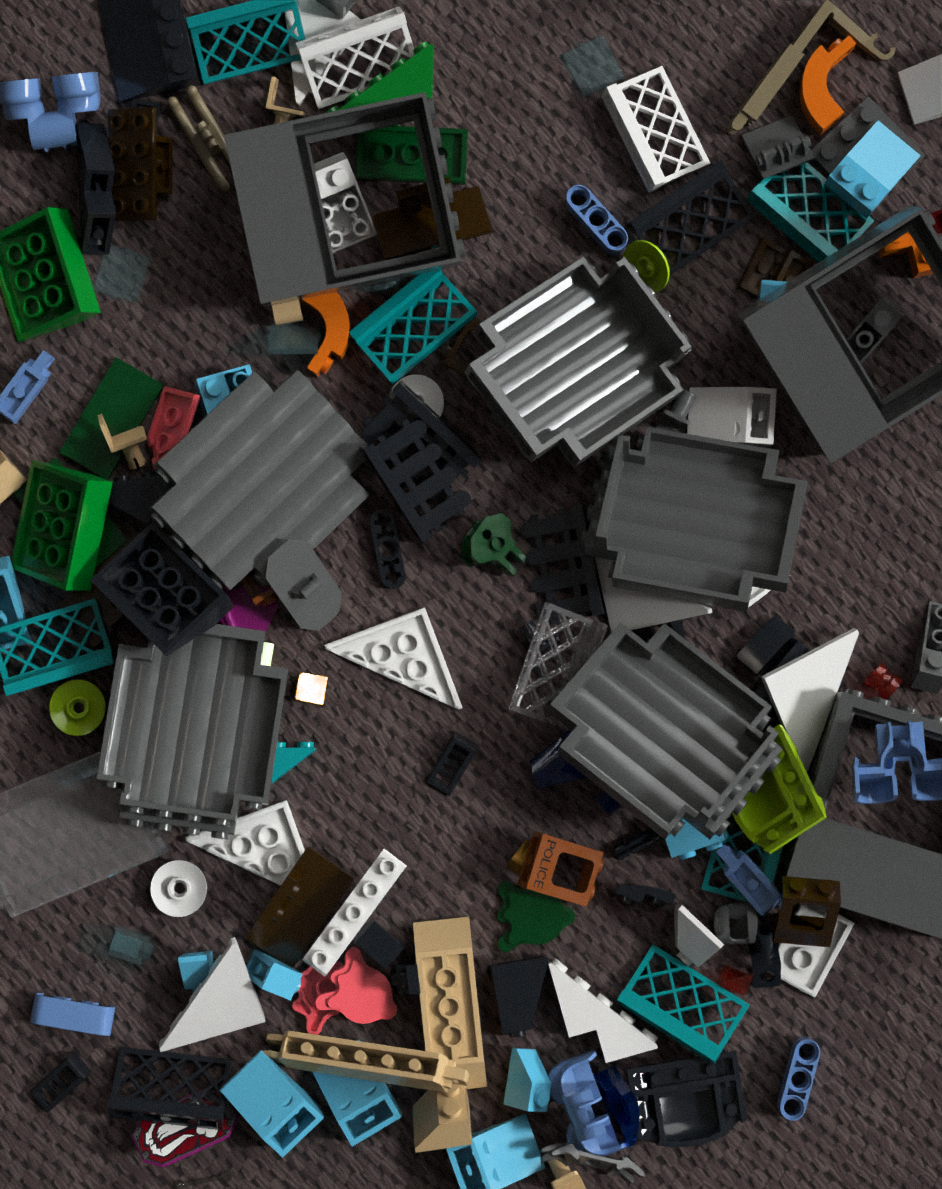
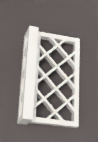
[295,7,415,109]
[601,66,710,193]

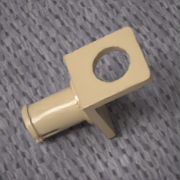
[266,77,305,124]
[98,414,147,469]
[548,1160,586,1189]

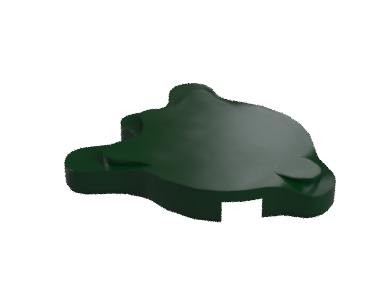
[497,881,575,952]

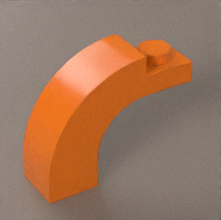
[799,36,856,136]
[300,292,351,377]

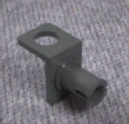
[656,389,696,433]

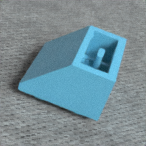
[194,364,252,417]

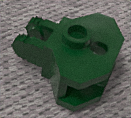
[461,513,526,577]

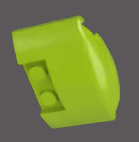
[732,724,827,854]

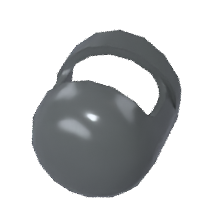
[713,902,758,944]

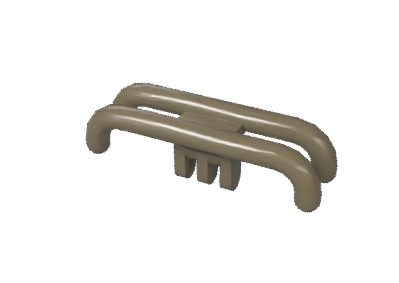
[167,85,231,192]

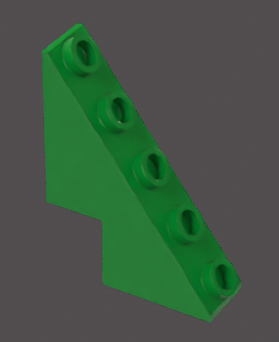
[325,41,434,126]

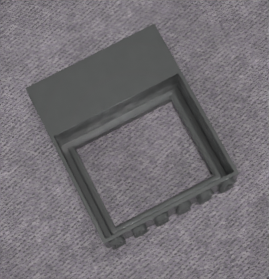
[224,92,465,307]
[737,205,942,463]
[776,688,942,939]

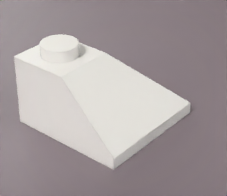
[674,902,724,967]

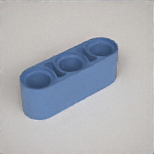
[566,185,628,256]
[30,993,115,1036]
[777,1037,820,1121]

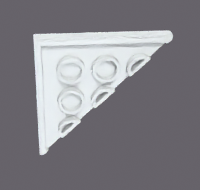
[285,0,361,106]
[595,557,712,633]
[324,607,462,710]
[761,628,859,772]
[185,800,305,886]
[159,937,265,1052]

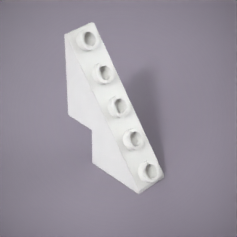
[302,849,407,977]
[548,958,658,1063]

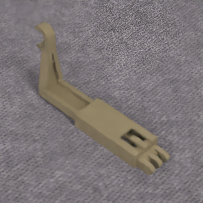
[726,0,896,135]

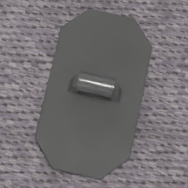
[265,539,342,631]

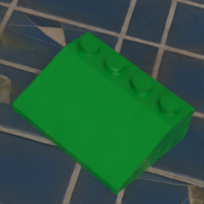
[0,207,101,342]
[11,460,113,591]

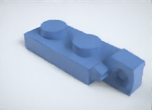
[0,350,55,424]
[716,844,782,916]

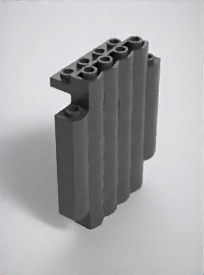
[464,257,692,467]
[149,370,369,591]
[581,427,808,612]
[548,623,783,840]
[97,624,288,840]

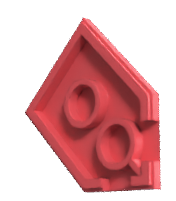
[147,386,201,470]

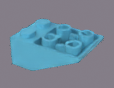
[313,1039,402,1147]
[220,1050,324,1158]
[446,1114,545,1189]

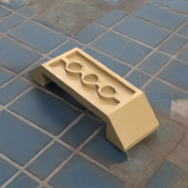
[413,916,487,1089]

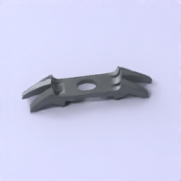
[540,1143,645,1183]

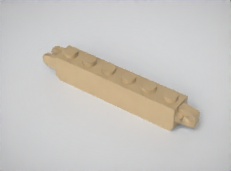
[263,1031,470,1093]

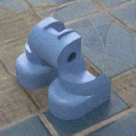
[0,72,101,153]
[852,721,942,804]
[547,1049,630,1156]

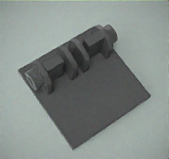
[741,115,815,179]

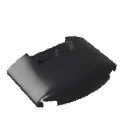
[626,1050,747,1147]

